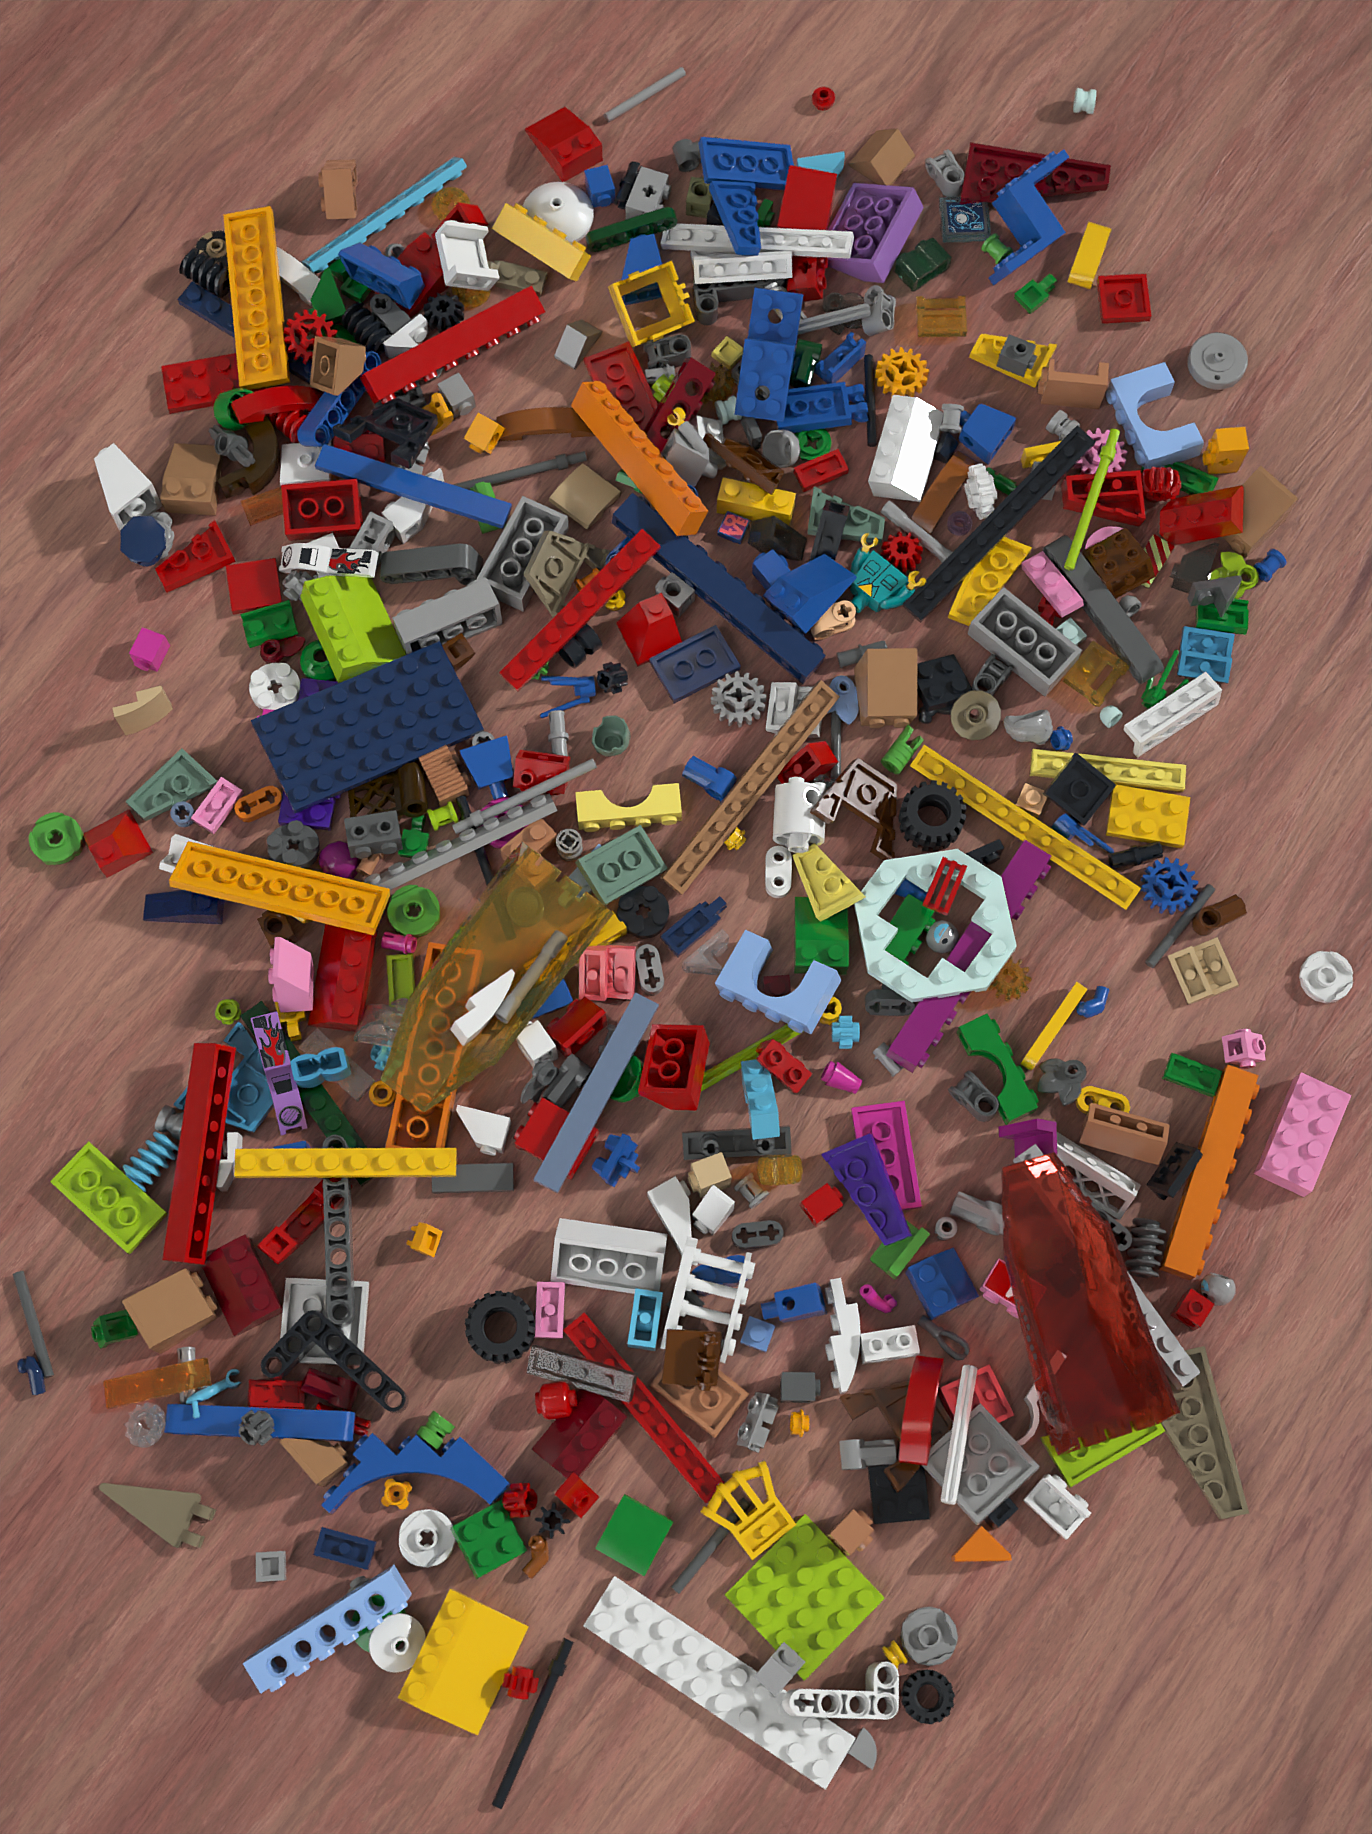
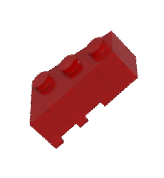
[1061,470,1146,527]

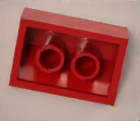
[1159,485,1244,545]
[638,1024,710,1111]

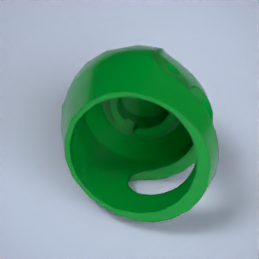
[213,388,253,431]

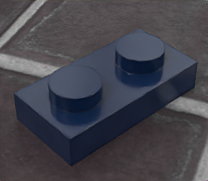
[313,1527,377,1570]

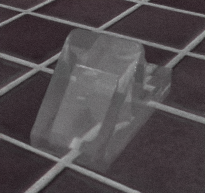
[682,929,729,975]

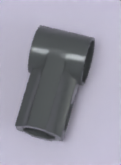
[672,137,718,172]
[542,1054,593,1108]

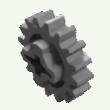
[711,671,766,727]

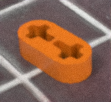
[234,786,282,823]

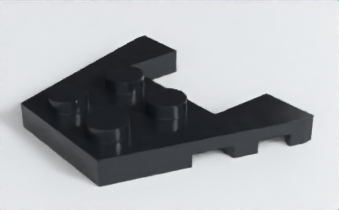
[332,398,438,469]

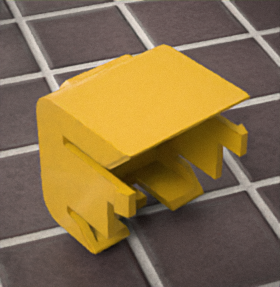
[608,261,695,347]

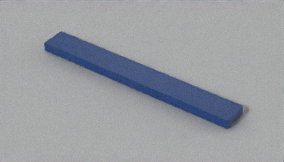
[315,444,512,529]

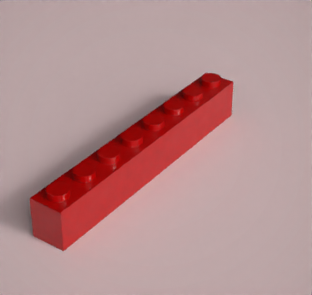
[359,285,546,405]
[162,1043,236,1265]

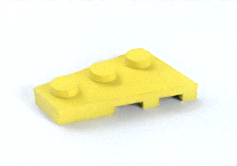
[792,843,866,922]

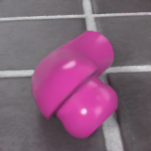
[860,1284,897,1313]

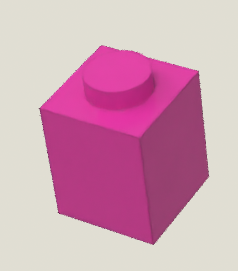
[129,627,170,672]

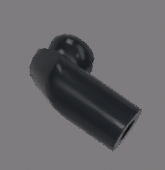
[918,705,953,724]

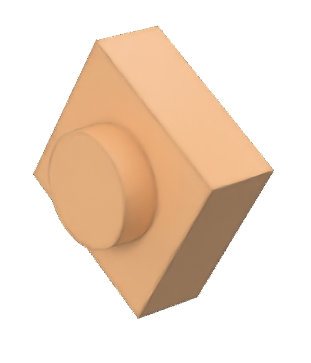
[1016,783,1047,818]

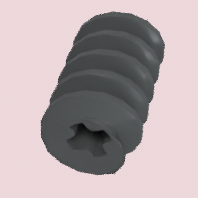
[1125,1218,1166,1278]

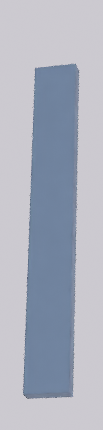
[533,992,659,1194]

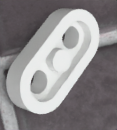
[765,846,792,898]

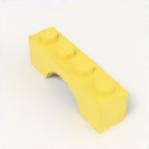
[575,783,682,832]

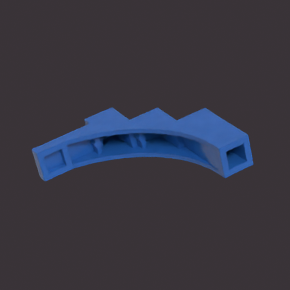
[322,1433,510,1514]

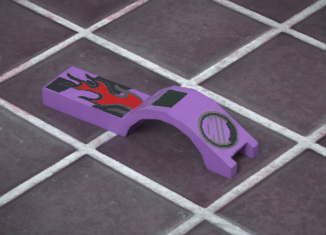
[250,1011,307,1135]

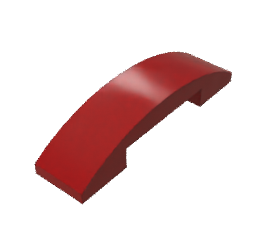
[231,386,324,424]
[258,1177,353,1264]
[899,1355,944,1466]

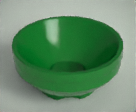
[300,639,336,681]
[610,1055,644,1103]

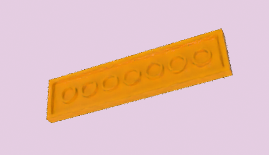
[223,206,290,390]
[169,841,390,935]

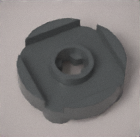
[267,820,320,869]

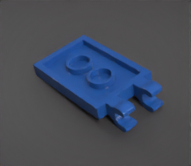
[776,382,868,433]

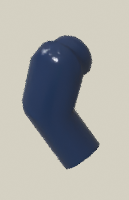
[17,1356,46,1395]

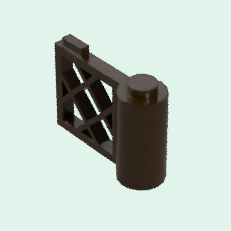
[348,762,428,818]

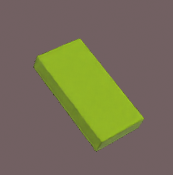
[386,953,416,1009]

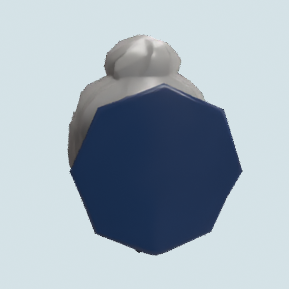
[120,512,174,566]

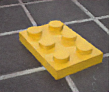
[1106,785,1190,849]

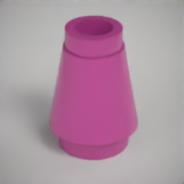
[820,1061,862,1094]

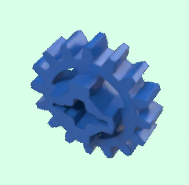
[1140,857,1198,915]

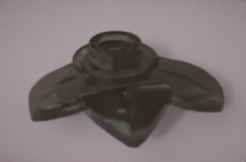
[822,292,864,335]

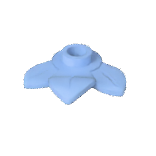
[827,675,859,725]

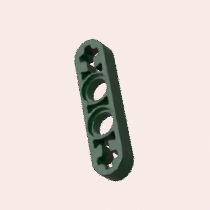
[585,207,677,252]

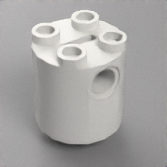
[773,777,826,853]

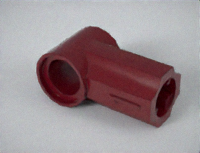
[300,1368,360,1411]

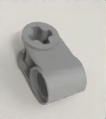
[925,149,964,198]
[862,285,896,336]

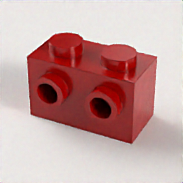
[513,750,570,796]

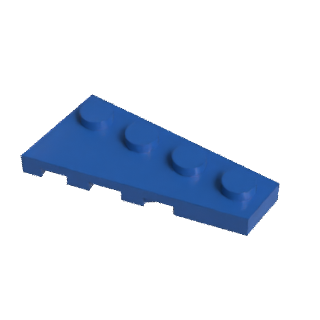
[709,181,761,255]

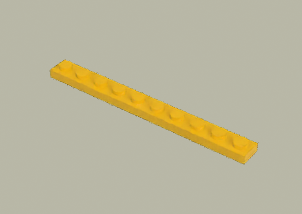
[910,745,1141,910]

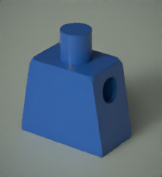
[959,404,1016,465]
[460,735,514,800]
[761,1283,827,1323]

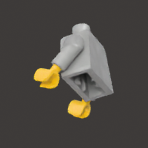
[661,407,718,486]

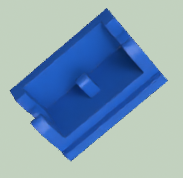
[814,332,866,384]

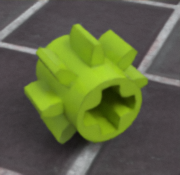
[652,374,675,403]

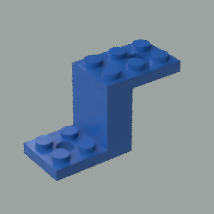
[988,149,1069,286]
[734,288,804,422]

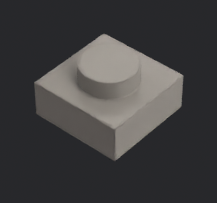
[256,1551,286,1582]

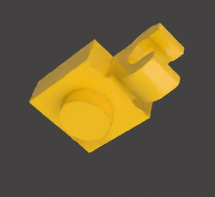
[275,1002,306,1042]

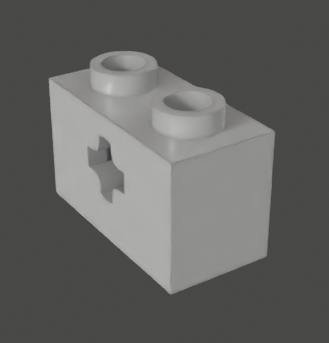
[625,166,671,219]

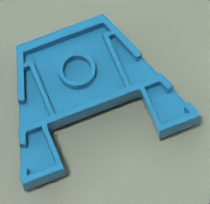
[173,1022,274,1133]

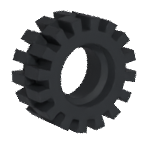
[901,1669,955,1724]

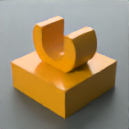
[406,1222,443,1257]

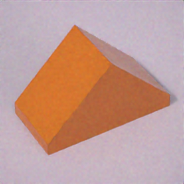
[951,1526,1012,1562]

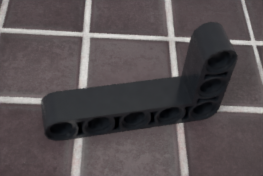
[260,1310,409,1414]

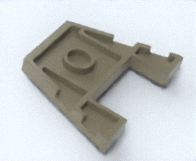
[523,530,611,618]

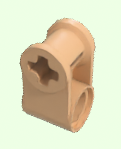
[810,600,856,640]

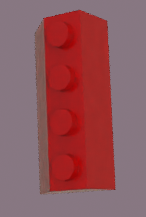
[308,924,378,1032]

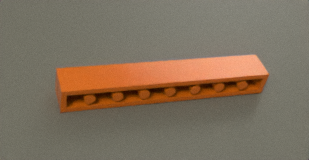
[571,381,708,536]
[1159,1065,1260,1281]

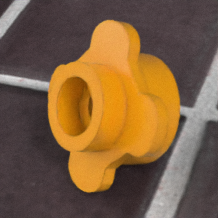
[381,1478,412,1510]

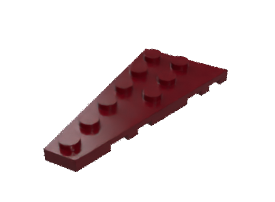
[960,142,1111,204]

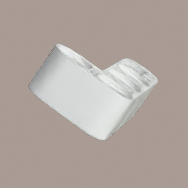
[782,1662,899,1719]

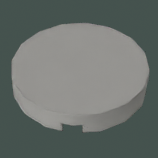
[900,1606,958,1666]

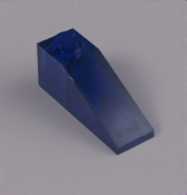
[143,890,225,924]

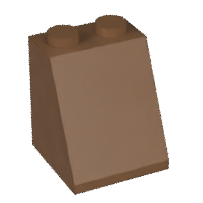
[1222,466,1298,558]
[854,648,917,728]
[122,1268,218,1354]

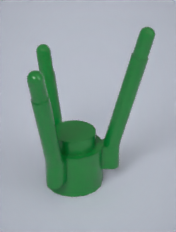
[1141,650,1189,709]

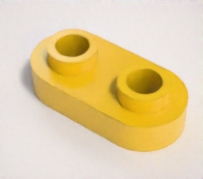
[1075,1086,1130,1114]

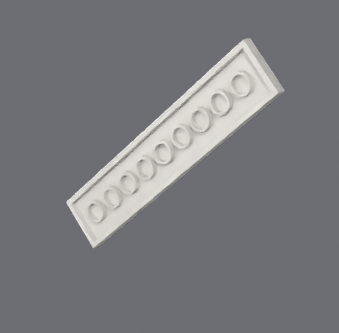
[584,1576,856,1790]

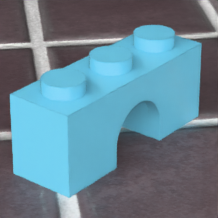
[741,1059,780,1140]

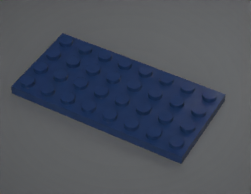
[251,641,484,813]

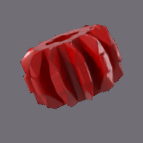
[1141,466,1181,502]
[880,530,923,574]

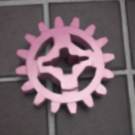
[1074,428,1127,475]

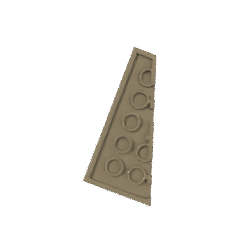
[1123,1346,1249,1520]

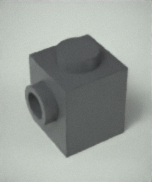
[996,334,1037,377]

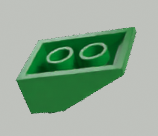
[794,897,849,975]

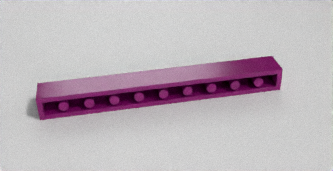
[886,840,1051,1073]

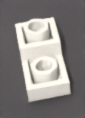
[217,1132,243,1192]

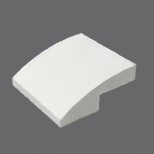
[766,682,822,738]

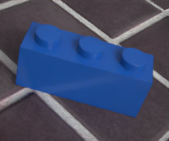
[338,243,425,310]

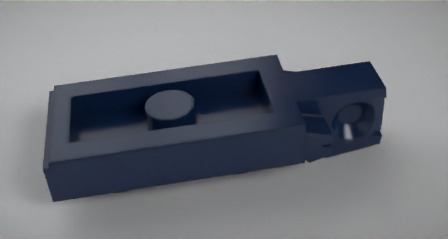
[660,896,727,958]

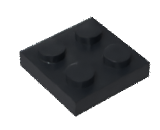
[917,654,973,712]
[1043,753,1116,826]
[867,1465,930,1525]

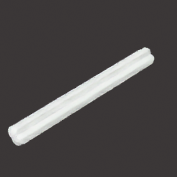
[941,1365,978,1504]

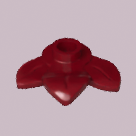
[260,635,306,664]

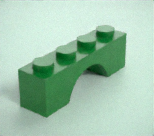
[956,1013,1039,1125]

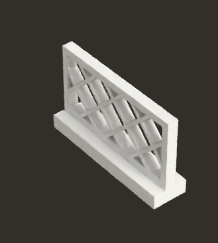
[690,251,792,284]

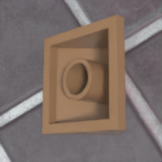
[849,128,915,186]

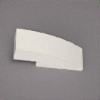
[450,969,515,1046]

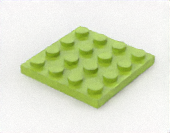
[725,1514,885,1681]

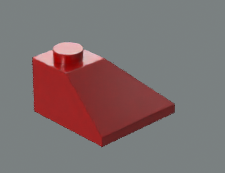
[616,593,682,667]
[83,809,153,878]

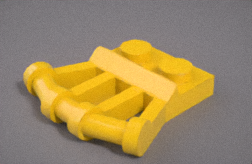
[700,1460,797,1560]

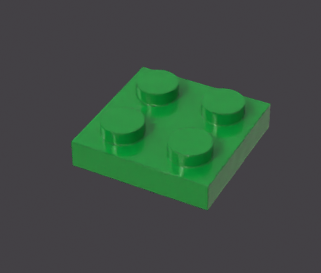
[450,1500,527,1580]

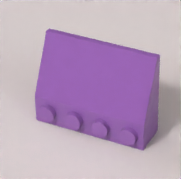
[827,183,924,283]

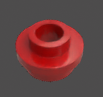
[812,87,835,111]

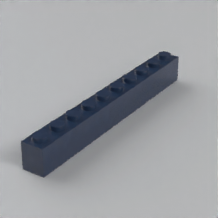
[611,493,826,684]

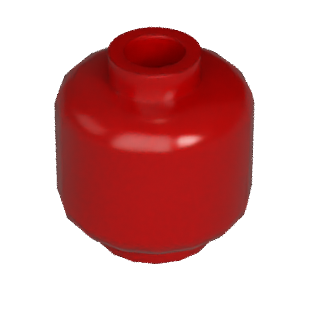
[535,1381,577,1420]

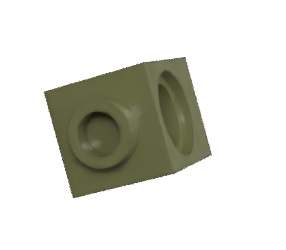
[686,177,713,218]

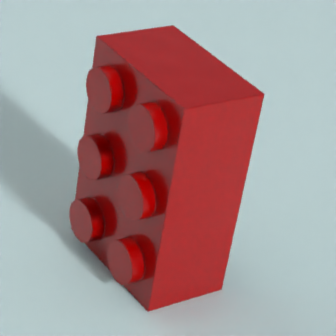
[281,479,363,541]

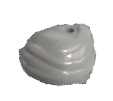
[1003,710,1053,745]

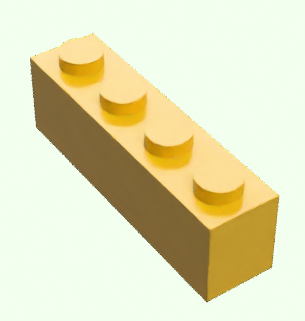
[492,203,591,281]

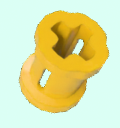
[819,997,842,1025]

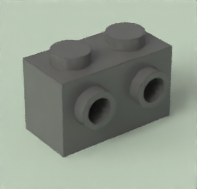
[344,810,403,859]

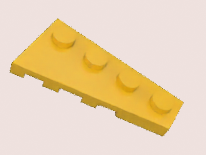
[948,537,1032,627]

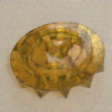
[432,187,470,220]
[452,286,491,308]

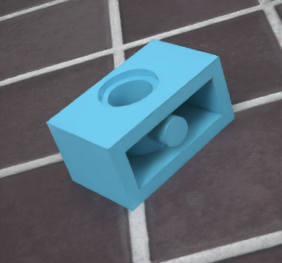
[628,1288,663,1351]

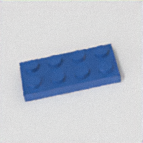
[698,137,794,190]

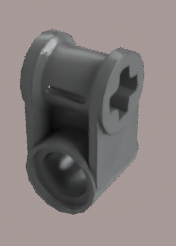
[370,293,411,335]
[643,334,692,369]
[971,654,1014,696]
[948,1071,999,1122]

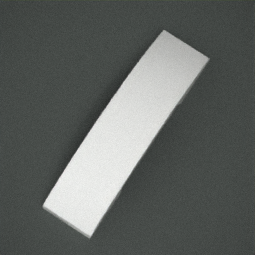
[277,247,320,307]

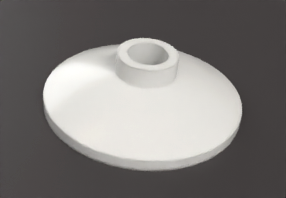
[369,1613,426,1672]

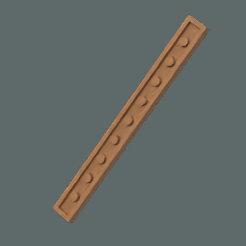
[661,680,840,895]

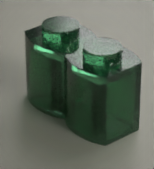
[894,238,952,292]

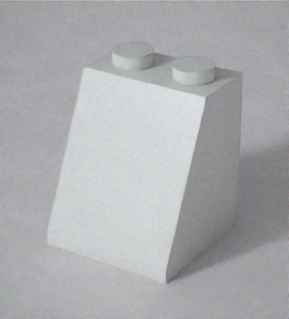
[94,443,162,531]

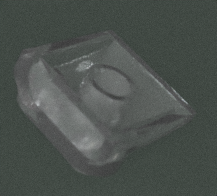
[353,998,415,1050]

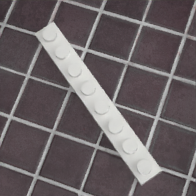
[661,224,854,259]

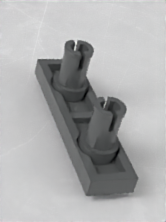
[682,1126,792,1160]

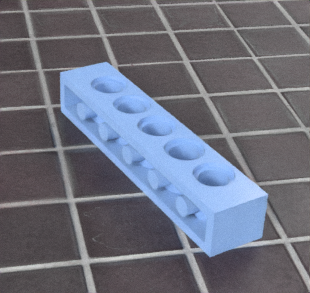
[243,1565,412,1693]

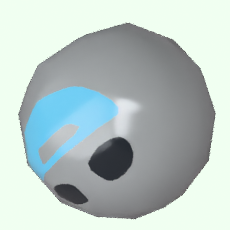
[926,920,959,954]
[1201,1273,1236,1306]

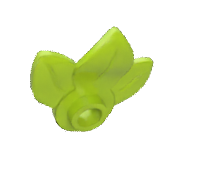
[1207,552,1259,599]

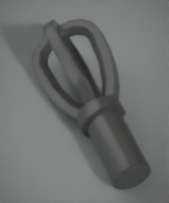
[917,1315,970,1360]

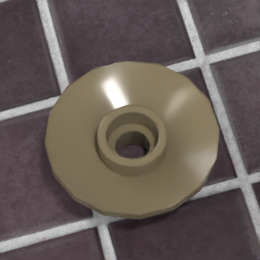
[951,690,1001,740]

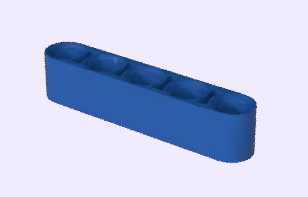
[297,351,381,447]

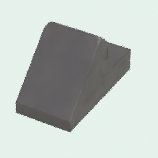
[1187,575,1242,617]

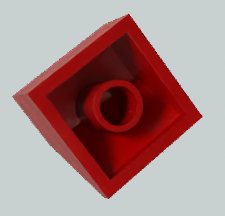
[546,996,607,1059]

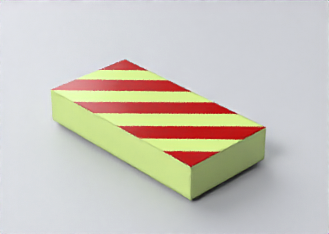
[1142,534,1175,588]

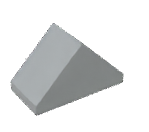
[554,319,602,370]

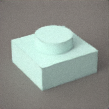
[1056,617,1087,646]

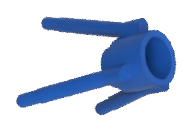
[540,676,596,718]
[1051,813,1114,853]

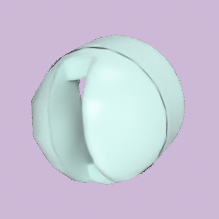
[1100,706,1123,728]

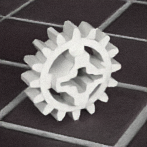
[965,463,997,520]

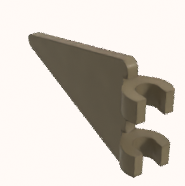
[99,1483,217,1548]

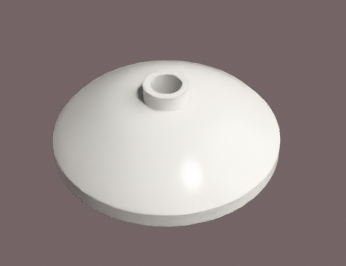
[523,182,594,243]

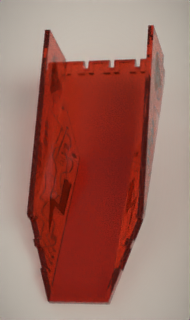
[1001,1152,1180,1456]

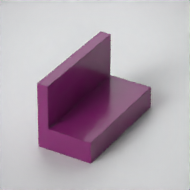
[998,1119,1057,1158]

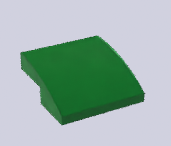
[595,1494,674,1577]

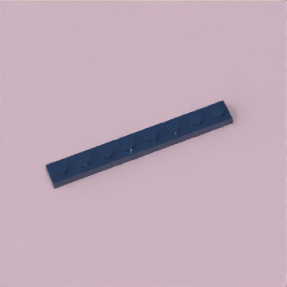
[178,282,324,392]

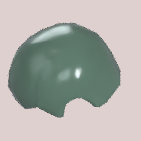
[592,715,630,757]

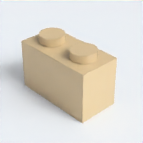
[688,1152,732,1198]

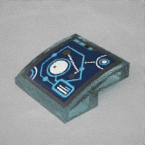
[938,197,991,242]

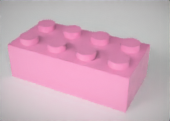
[1254,1072,1351,1197]

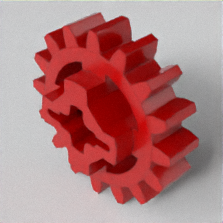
[283,309,337,364]

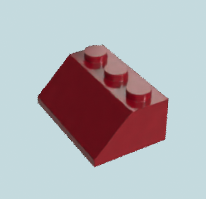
[201,1234,283,1337]
[531,1383,627,1479]

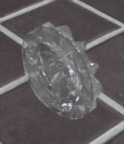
[124,1402,166,1448]

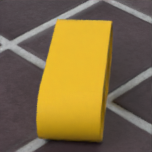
[1068,222,1111,289]

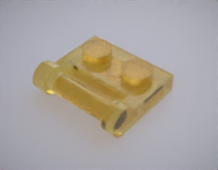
[916,296,967,337]
[1063,641,1129,707]

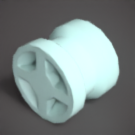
[1073,88,1096,114]
[715,396,742,425]

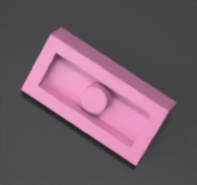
[191,777,244,834]
[535,1282,565,1339]

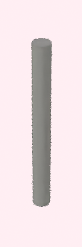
[604,67,686,122]

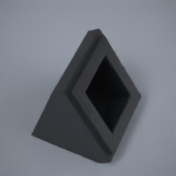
[933,431,958,464]

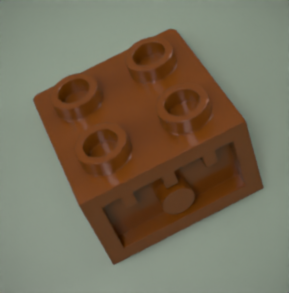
[1083,528,1155,599]

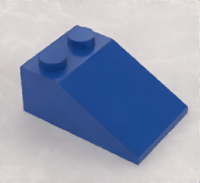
[762,554,857,634]

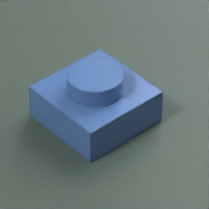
[740,1316,775,1353]

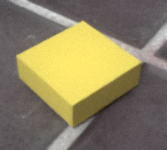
[711,336,743,370]

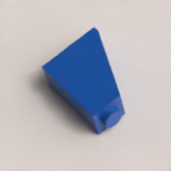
[621,234,663,306]

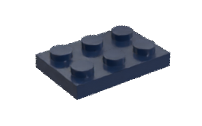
[649,625,741,704]

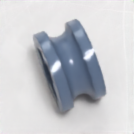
[170,801,195,827]

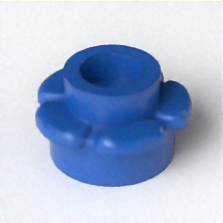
[1050,726,1073,751]

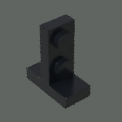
[809,500,850,562]

